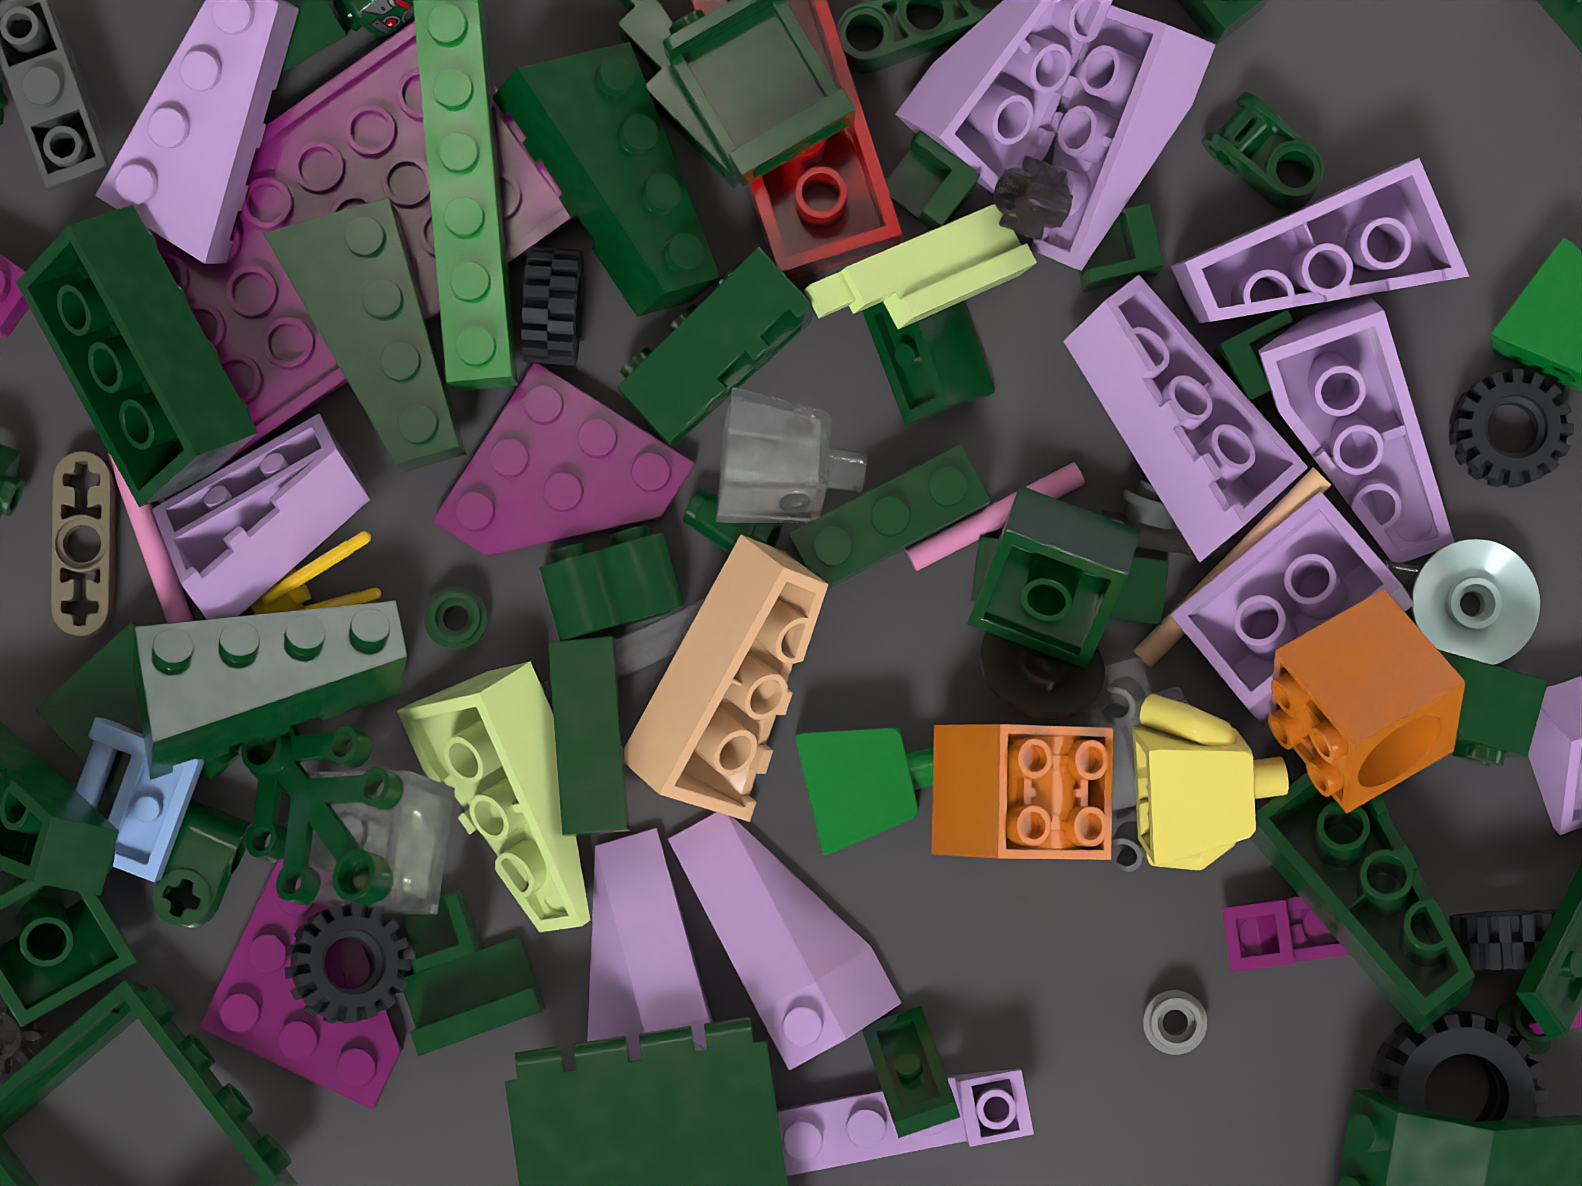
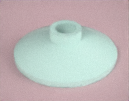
[1411,539,1540,665]

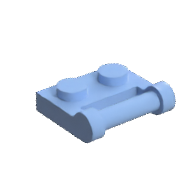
[76,717,204,882]

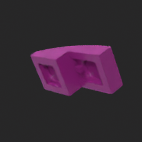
[1221,895,1350,972]

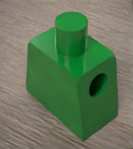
[1491,237,1582,392]
[795,728,934,855]

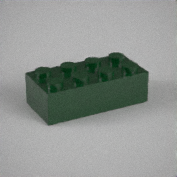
[16,205,258,507]

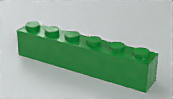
[413,0,518,392]

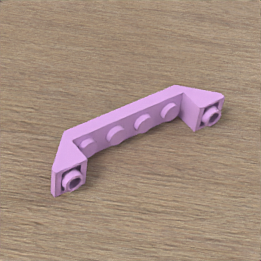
[777,1069,1034,1176]

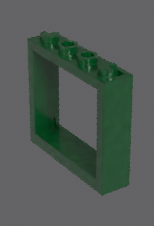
[0,980,298,1186]

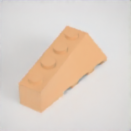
[623,535,829,822]

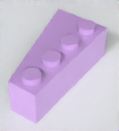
[95,0,299,264]
[1171,158,1469,324]
[1063,275,1308,563]

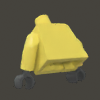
[1104,677,1289,872]

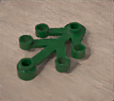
[241,725,403,906]

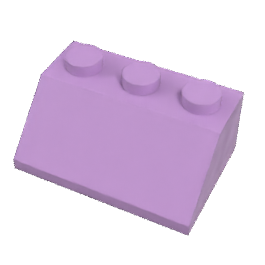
[1170,491,1414,726]

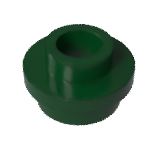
[424,586,488,650]

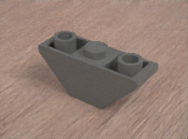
[0,0,109,191]

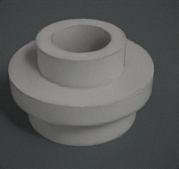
[1142,990,1207,1055]

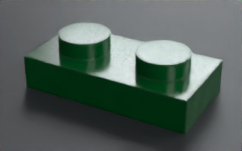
[862,1006,960,1138]

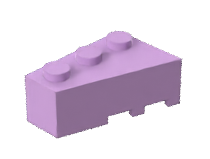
[152,413,370,620]

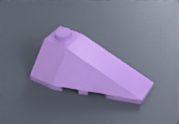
[668,812,901,1070]

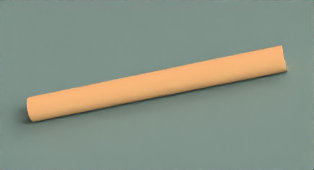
[1133,468,1331,668]

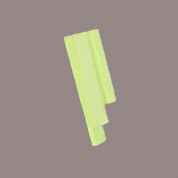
[804,202,1037,329]

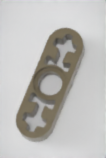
[51,451,117,637]

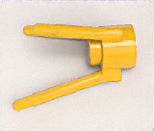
[250,531,381,615]

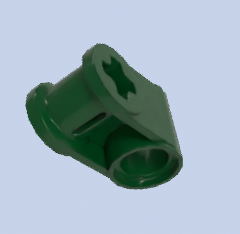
[1201,92,1325,210]
[152,800,252,928]

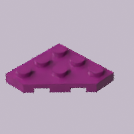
[432,363,696,557]
[199,857,403,1110]

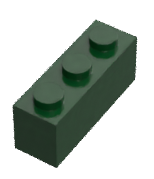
[789,444,991,590]

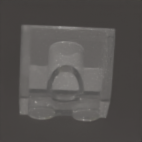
[295,771,455,915]

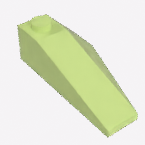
[397,661,590,932]

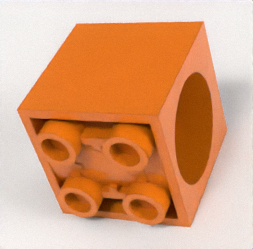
[1268,589,1465,813]
[931,724,1113,860]

